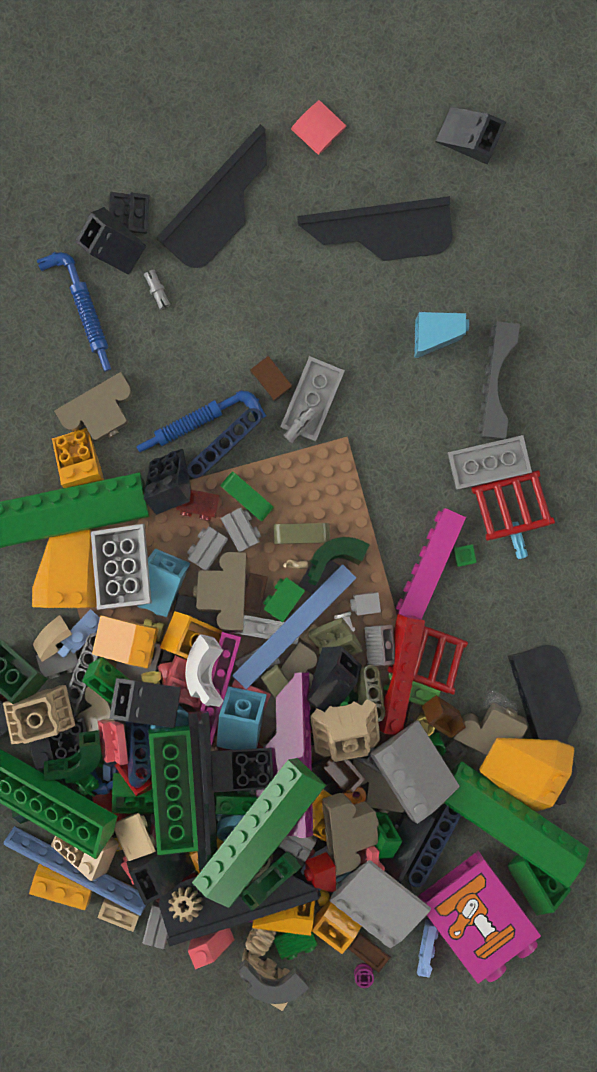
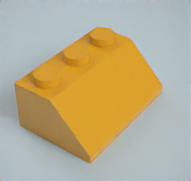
[29,864,93,910]

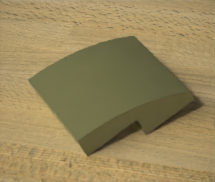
[309,617,362,656]

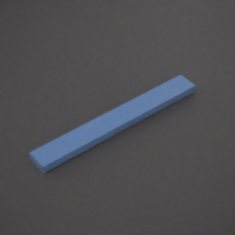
[232,564,356,690]
[4,826,147,916]

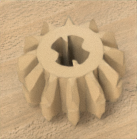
[169,887,203,922]
[246,928,276,957]

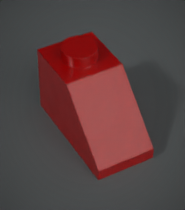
[304,852,336,892]

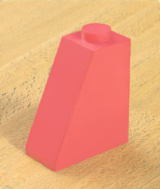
[188,928,235,969]

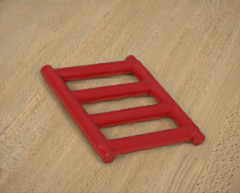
[471,470,555,541]
[387,626,468,695]

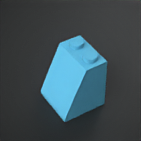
[414,312,469,358]
[137,549,190,617]
[217,686,267,750]

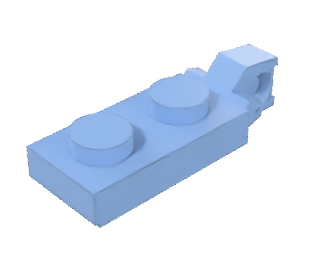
[57,609,100,658]
[417,920,438,977]

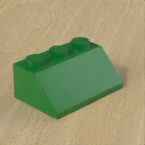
[507,854,571,916]

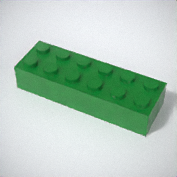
[149,725,198,855]

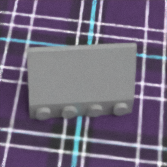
[91,524,152,610]
[369,720,460,824]
[330,860,431,948]

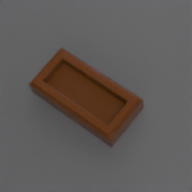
[244,573,268,615]
[348,933,390,973]

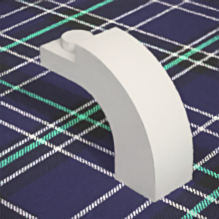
[185,634,223,707]

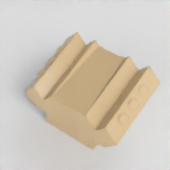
[3,685,75,744]
[311,699,380,762]

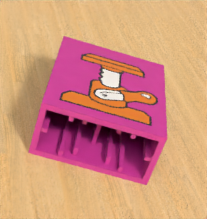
[417,851,541,984]

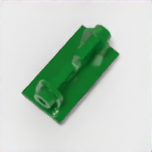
[72,773,99,797]
[216,794,257,815]

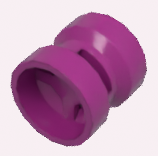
[354,963,374,988]

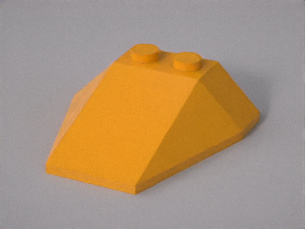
[32,530,97,608]
[479,738,574,811]

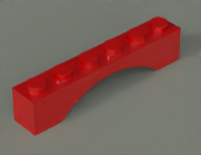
[378,614,425,735]

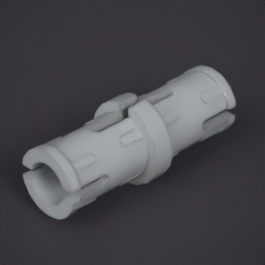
[144,270,171,310]
[283,407,318,443]

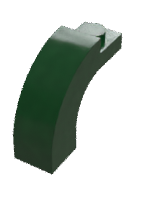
[307,537,370,586]
[44,730,101,784]
[240,852,301,911]

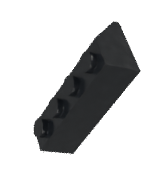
[379,809,435,884]

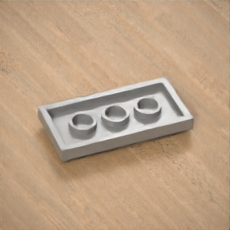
[280,356,345,442]
[447,435,532,490]

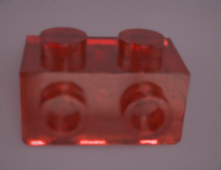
[176,489,220,521]

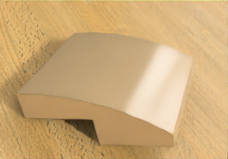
[33,615,72,662]
[97,881,139,932]

